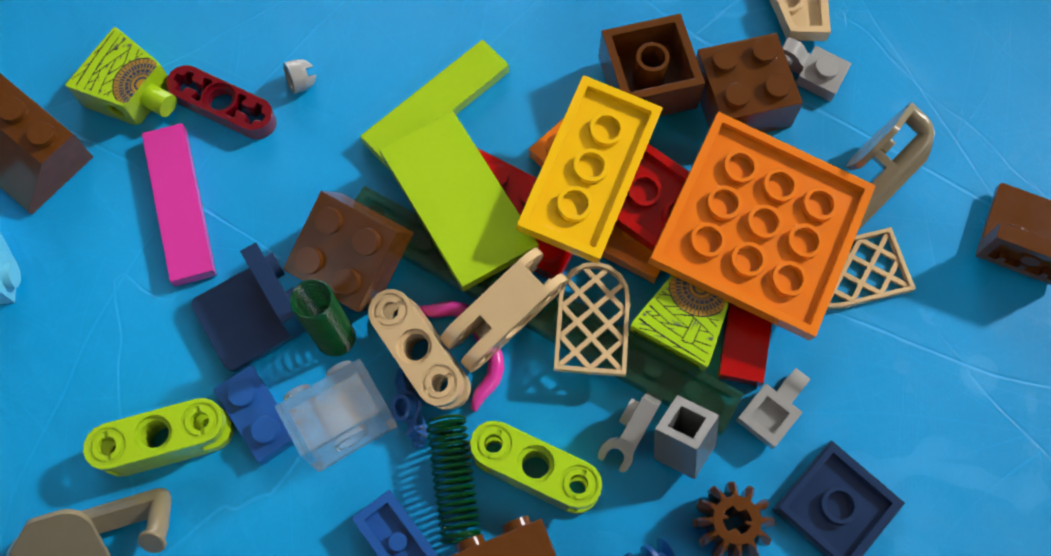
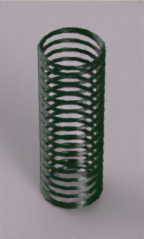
[290,279,356,357]
[425,414,482,544]

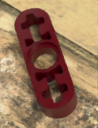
[166,65,277,139]

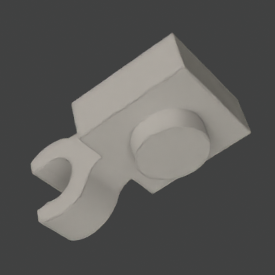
[782,37,852,102]
[736,368,810,449]
[598,392,662,473]

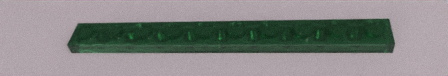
[355,186,744,436]

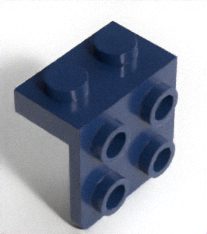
[192,242,306,372]

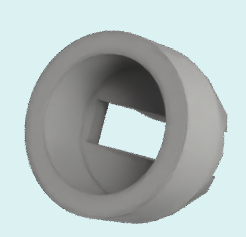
[283,59,316,94]

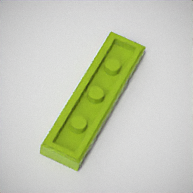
[360,39,509,169]

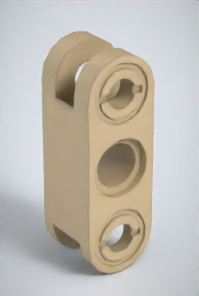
[440,248,568,373]
[368,289,471,411]

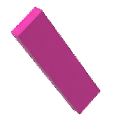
[142,123,217,287]

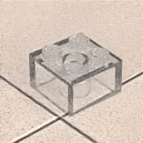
[274,359,398,472]

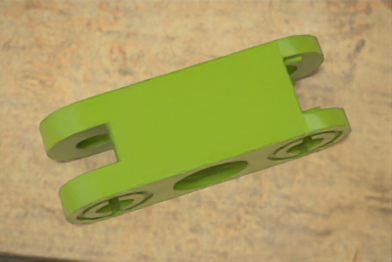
[83,398,234,477]
[470,420,602,514]

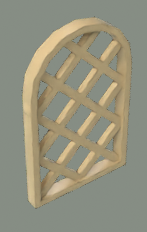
[827,227,916,310]
[553,262,631,377]

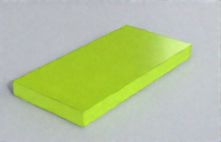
[379,111,539,292]

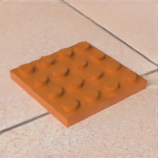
[647,112,876,341]

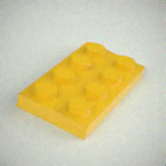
[516,75,663,264]

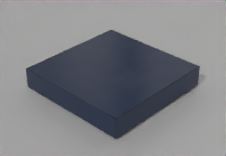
[771,440,905,556]

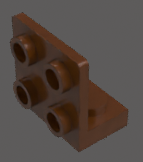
[975,183,1051,285]

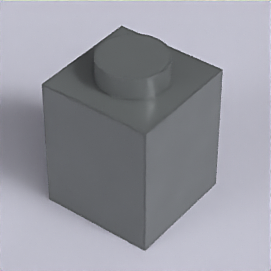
[654,395,719,480]

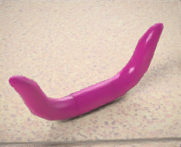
[419,301,505,412]

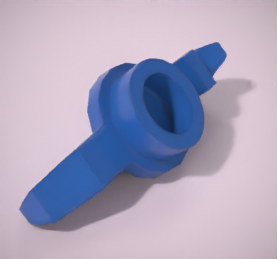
[391,368,427,449]

